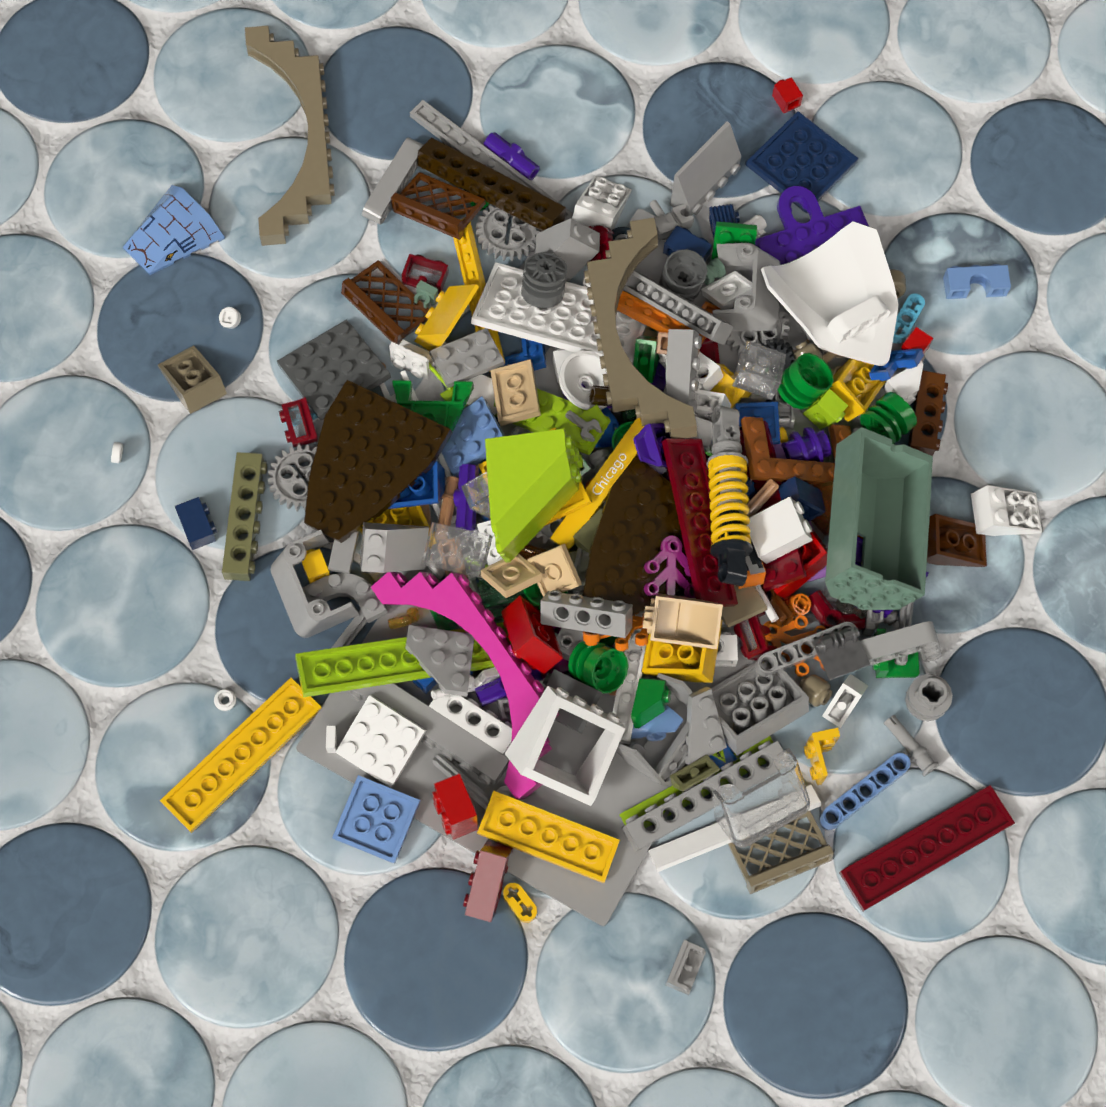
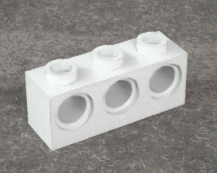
[658,352,724,391]
[663,386,731,421]

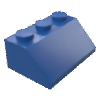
[388,461,445,509]

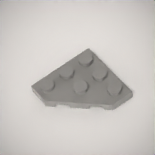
[405,625,474,697]

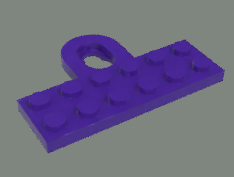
[755,186,869,265]

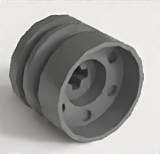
[659,249,708,302]
[521,252,567,308]

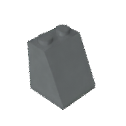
[542,669,602,734]

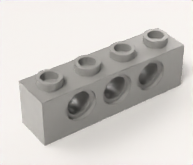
[541,590,633,638]

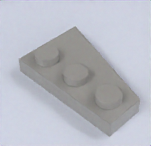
[685,687,727,765]

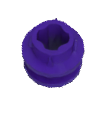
[781,427,831,462]

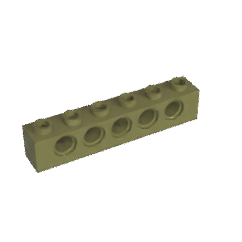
[222,452,267,581]

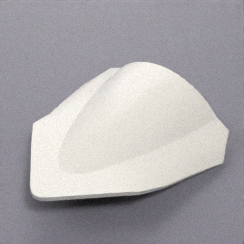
[761,222,899,366]

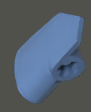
[631,705,684,741]

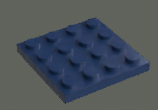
[746,111,859,214]

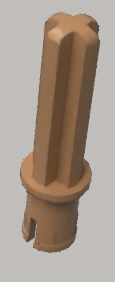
[435,476,459,540]
[747,479,779,518]

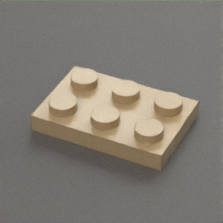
[490,359,541,426]

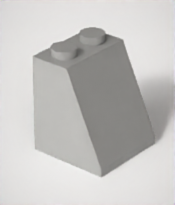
[535,218,600,282]

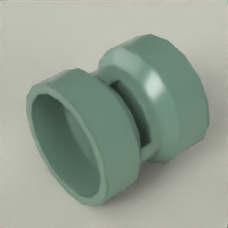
[704,258,726,285]

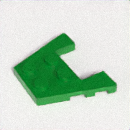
[392,380,474,441]

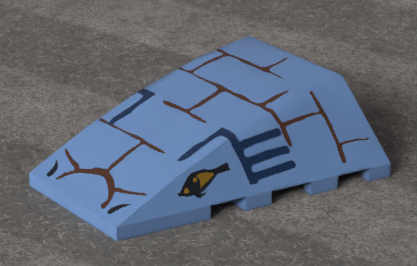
[123,185,225,275]

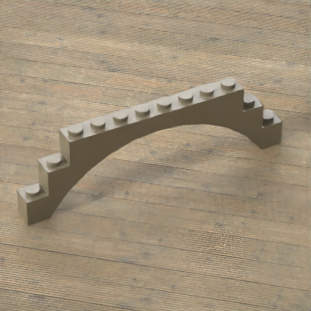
[245,26,335,246]
[584,218,697,439]

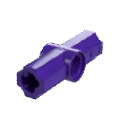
[483,132,540,180]
[453,464,481,531]
[475,665,543,707]

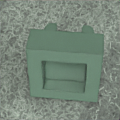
[414,280,438,308]

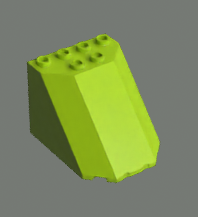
[485,429,583,563]

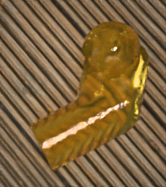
[388,608,420,629]

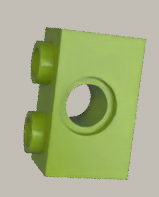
[802,389,848,430]

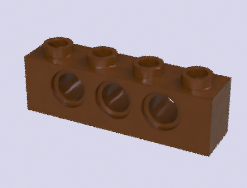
[908,370,948,456]

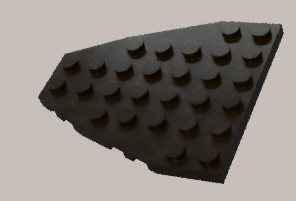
[304,380,453,543]
[582,456,692,617]

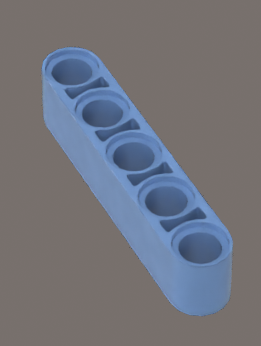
[819,753,911,830]

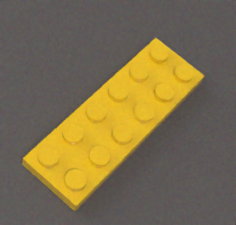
[477,790,620,883]

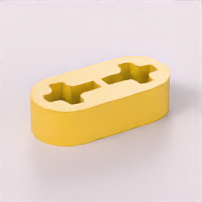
[503,883,537,923]

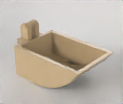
[643,593,723,649]

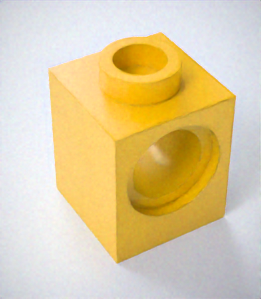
[301,549,330,584]

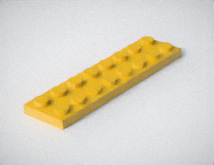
[160,678,322,833]

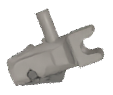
[650,200,694,241]

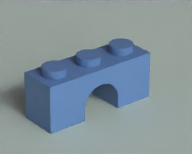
[943,264,1011,299]

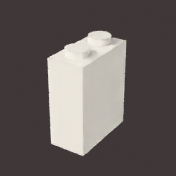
[747,497,813,564]

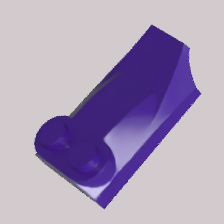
[633,423,671,467]

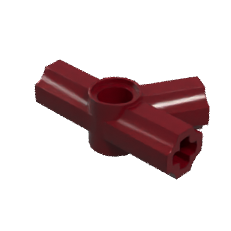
[809,590,865,630]

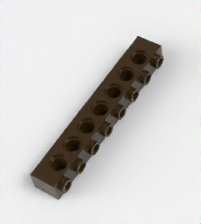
[417,138,566,231]

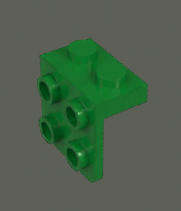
[871,629,920,678]

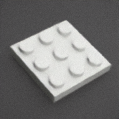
[335,695,427,788]

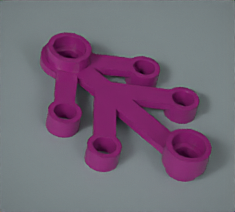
[644,536,695,598]

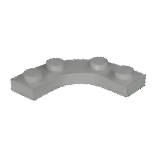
[302,573,388,623]

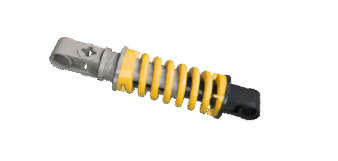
[707,405,753,586]

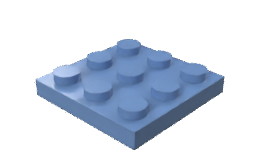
[442,396,505,478]
[332,775,421,864]

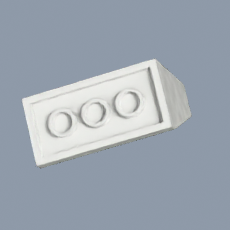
[505,686,625,806]

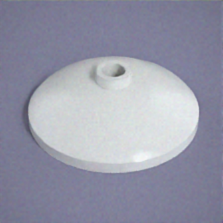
[559,350,608,410]

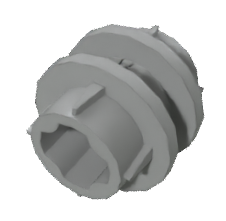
[905,674,953,722]

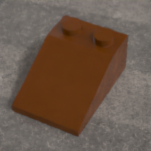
[927,514,987,567]

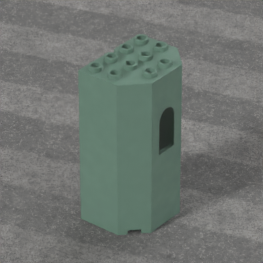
[825,427,933,610]

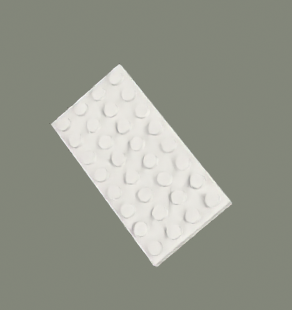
[471,262,646,365]

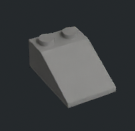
[360,522,429,573]

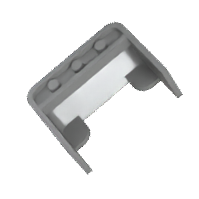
[713,243,780,331]
[270,530,359,638]
[616,673,693,786]

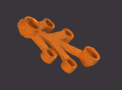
[583,614,649,651]
[763,615,826,677]

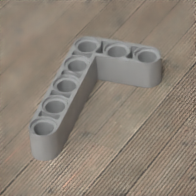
[860,621,942,666]

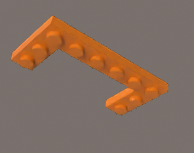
[587,291,721,343]

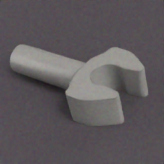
[565,410,602,442]

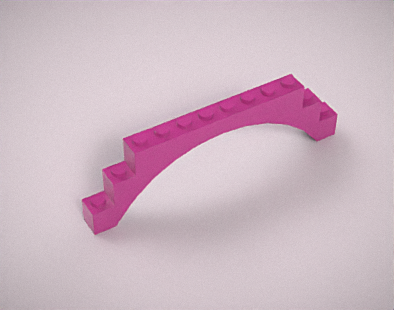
[371,572,559,800]

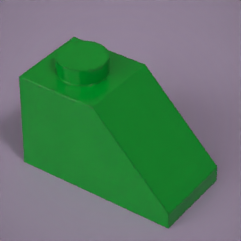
[633,335,660,383]
[631,679,671,729]

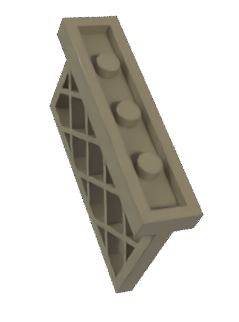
[728,811,834,894]

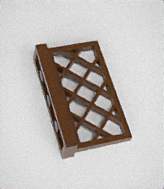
[391,172,486,240]
[341,260,429,345]

